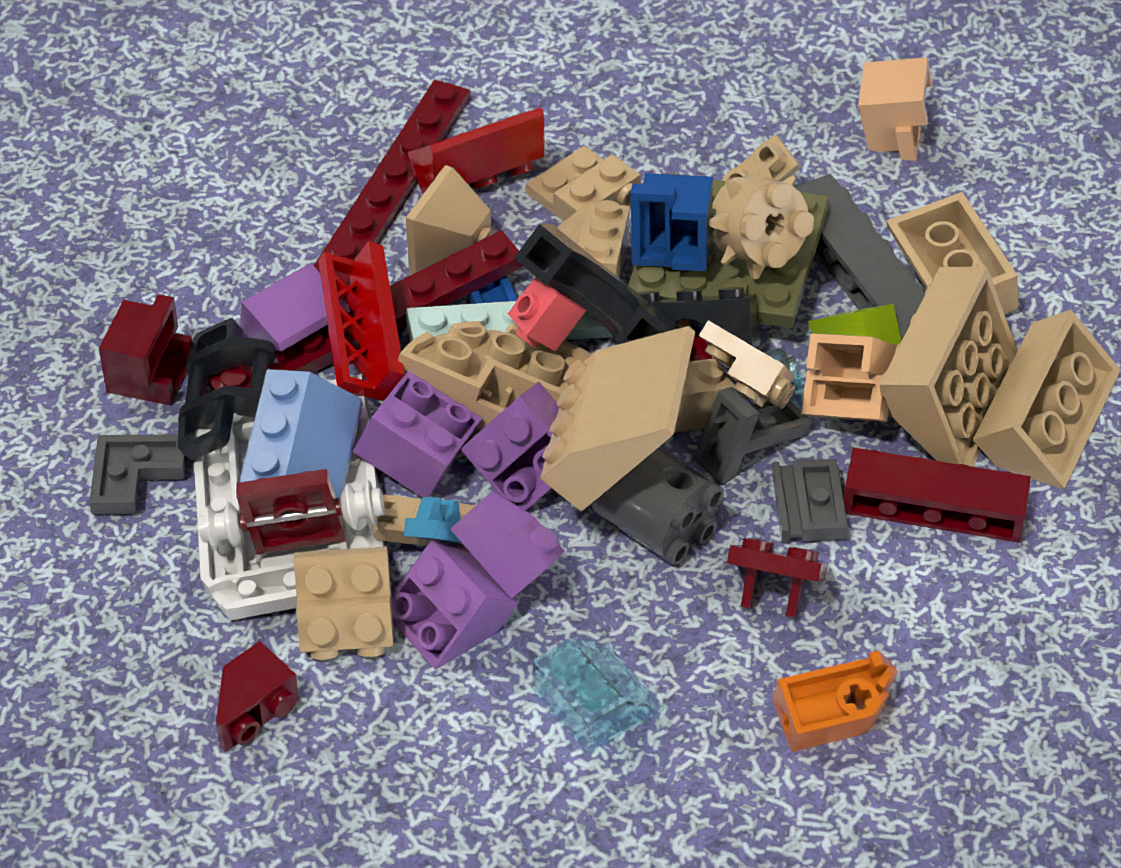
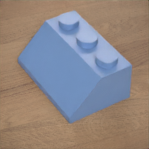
[240,369,363,503]

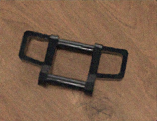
[177,318,276,461]

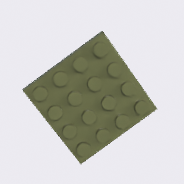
[628,172,829,328]

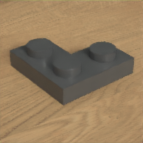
[89,434,186,514]

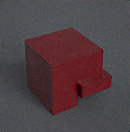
[99,294,193,406]

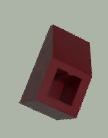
[216,641,299,752]

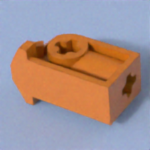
[772,650,898,752]

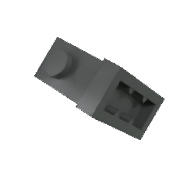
[694,387,813,485]

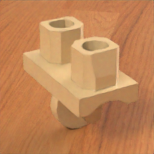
[722,134,802,182]

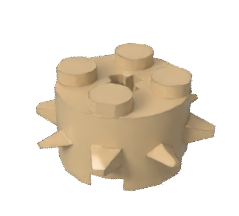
[709,161,814,279]

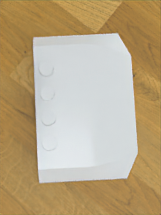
[194,374,385,620]

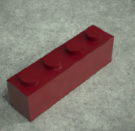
[843,447,1031,543]

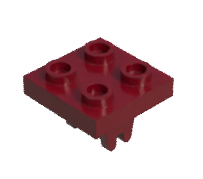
[727,538,828,619]

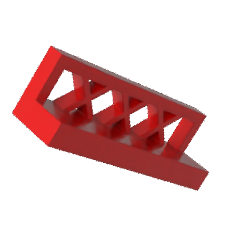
[318,241,405,401]

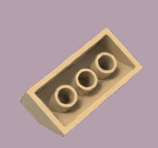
[973,310,1121,489]

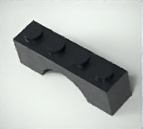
[514,224,680,344]

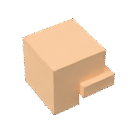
[858,57,932,161]
[801,334,897,422]

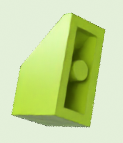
[808,304,902,346]

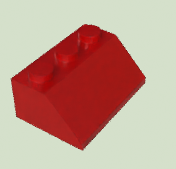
[408,107,544,195]

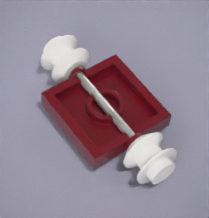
[198,469,385,554]

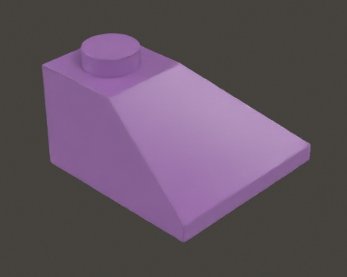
[450,491,564,599]

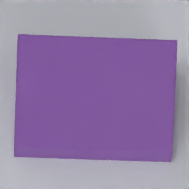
[240,263,350,351]

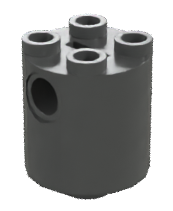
[593,447,724,565]

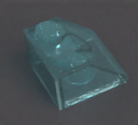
[532,638,664,754]

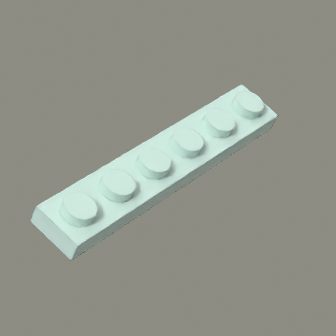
[406,301,613,342]

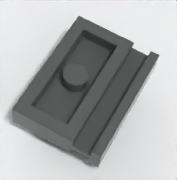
[772,459,848,542]

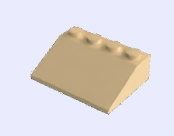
[879,267,1018,467]
[540,326,695,512]

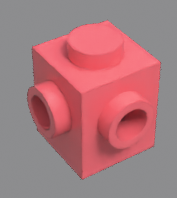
[507,277,586,351]

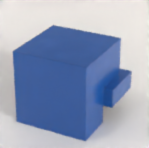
[631,173,713,271]

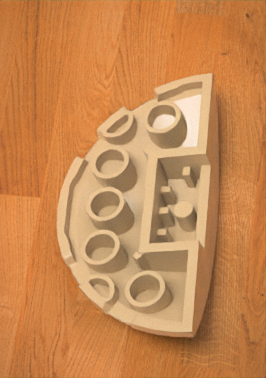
[398,321,592,432]

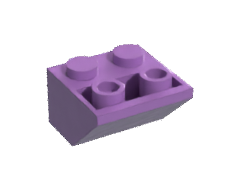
[353,371,482,498]
[460,381,559,511]
[391,539,519,669]

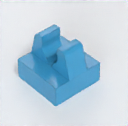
[404,497,462,543]

